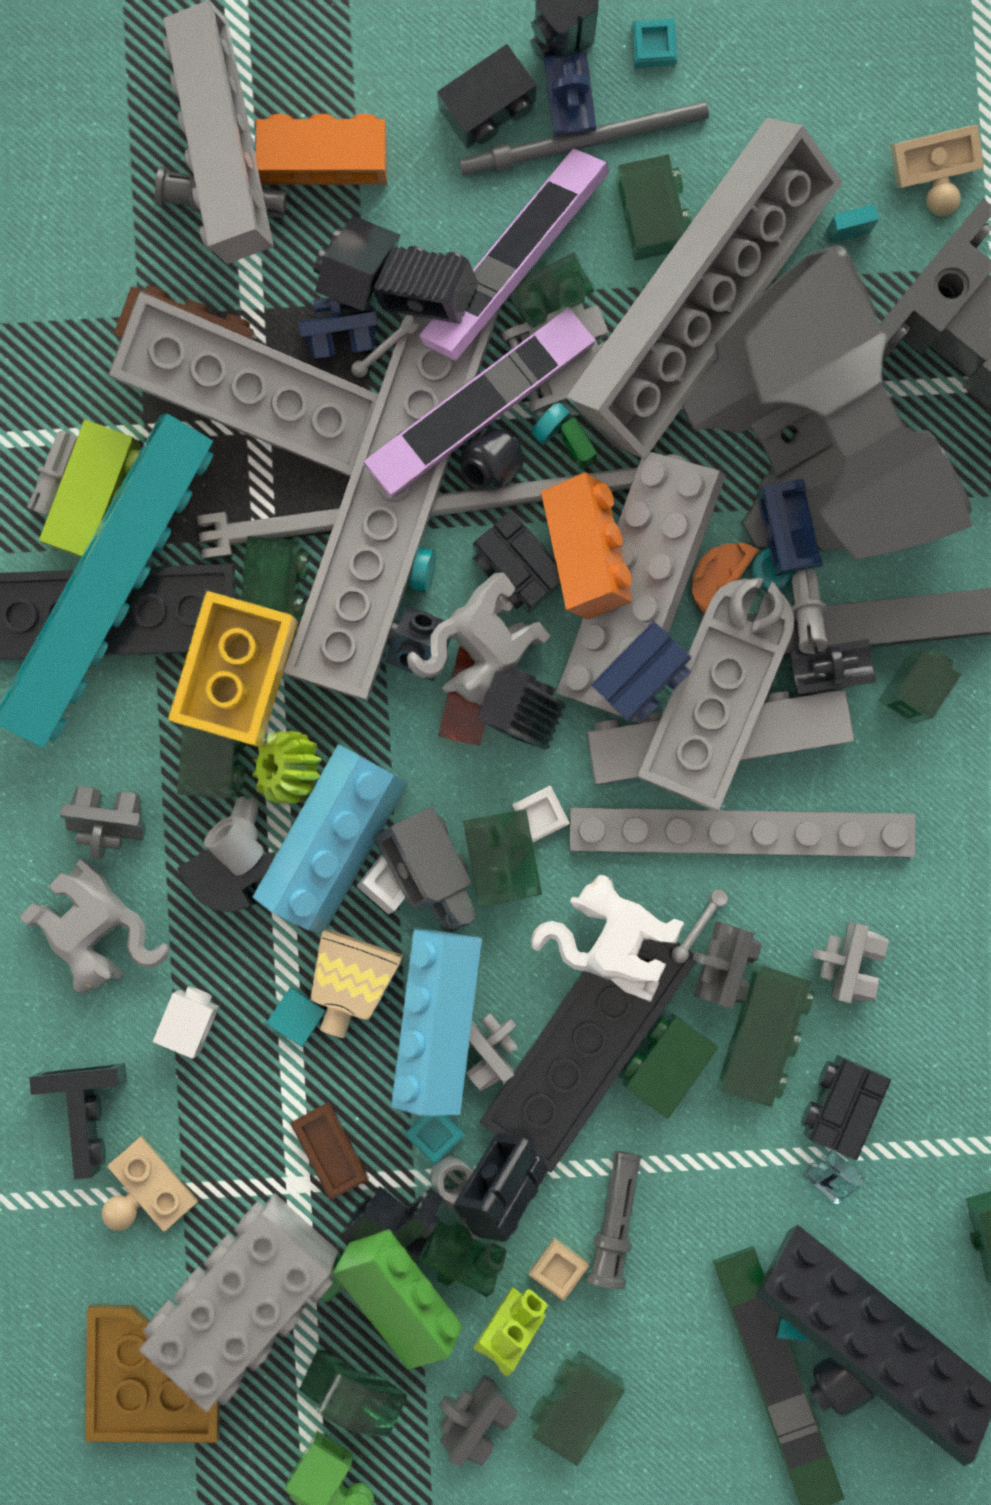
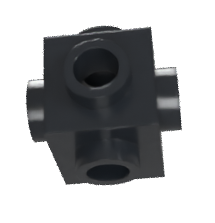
[385,606,451,681]

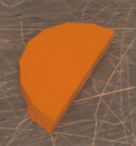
[691,543,759,616]

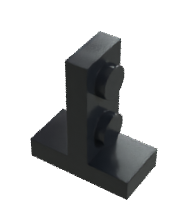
[29,1063,127,1179]

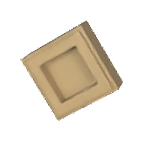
[528,1237,589,1301]

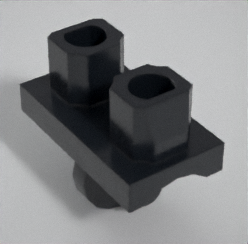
[789,639,876,696]

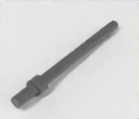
[459,101,709,176]

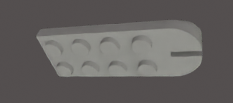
[636,578,794,812]

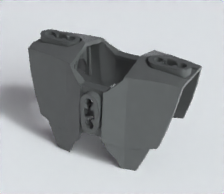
[682,245,972,559]

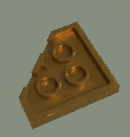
[85,1304,220,1443]

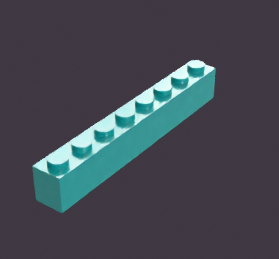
[0,414,213,749]

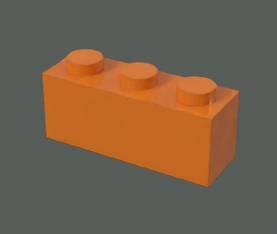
[256,114,387,185]
[541,472,632,620]

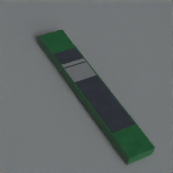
[712,1246,845,1505]

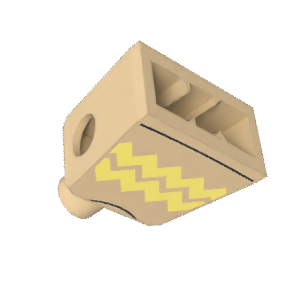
[311,929,404,1038]

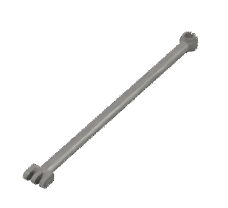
[197,454,686,560]

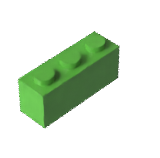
[333,1230,463,1370]

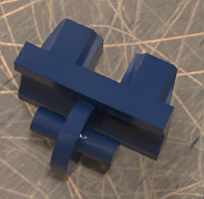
[544,52,596,136]
[299,298,378,359]

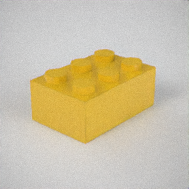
[168,591,298,747]

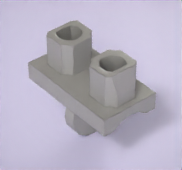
[811,922,889,1003]
[466,1013,518,1091]

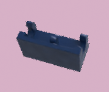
[756,479,823,577]

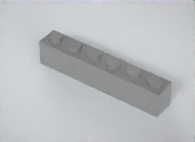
[163,0,274,264]
[586,690,854,785]

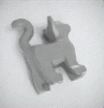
[407,572,550,706]
[19,859,169,994]

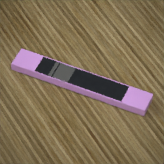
[419,148,609,361]
[364,307,596,498]

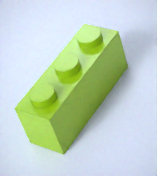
[39,419,141,558]

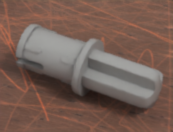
[27,431,77,516]
[792,569,828,654]

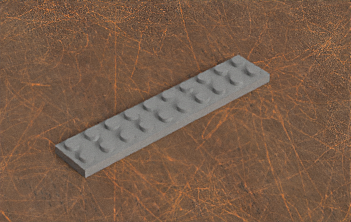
[283,306,501,702]

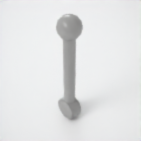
[351,315,419,377]
[671,889,728,963]

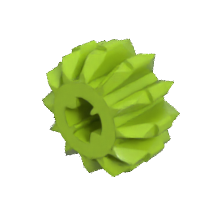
[252,731,322,804]

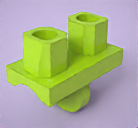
[473,1287,548,1377]

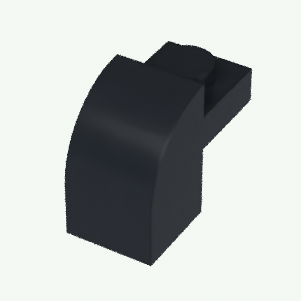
[177,849,276,912]
[341,1186,444,1262]

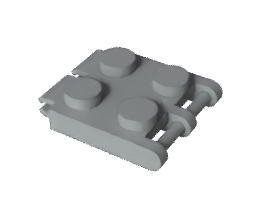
[502,302,609,413]

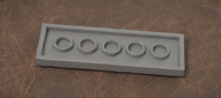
[108,292,378,477]
[556,452,726,721]

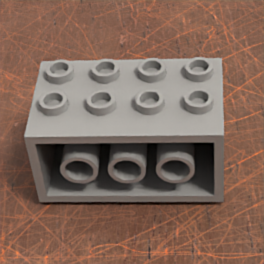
[139,1193,339,1412]

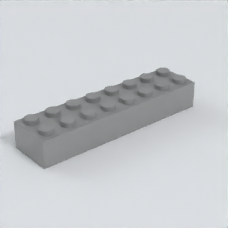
[566,118,843,459]

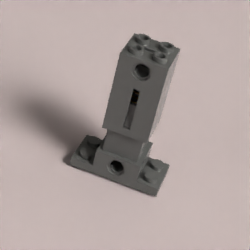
[880,198,991,410]

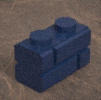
[591,620,692,723]

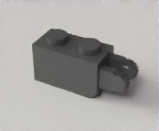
[374,806,476,933]

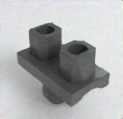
[60,786,146,860]
[691,921,762,1009]
[439,1375,517,1467]

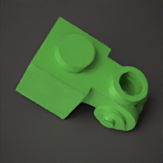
[285,1430,374,1505]

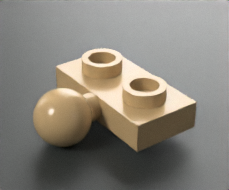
[890,125,984,217]
[101,1136,198,1232]

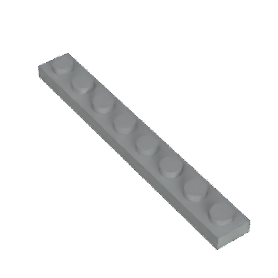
[569,808,915,857]

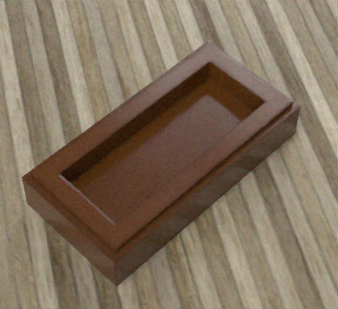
[290,1101,370,1200]

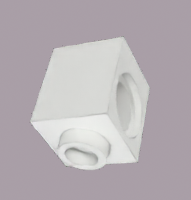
[153,986,219,1059]

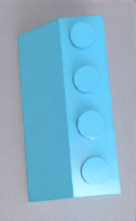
[253,744,408,933]
[391,927,482,1116]

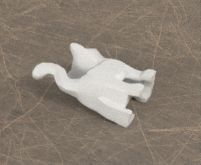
[531,875,684,1002]

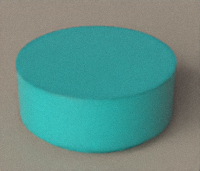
[532,403,572,445]
[409,548,436,592]
[751,548,795,591]

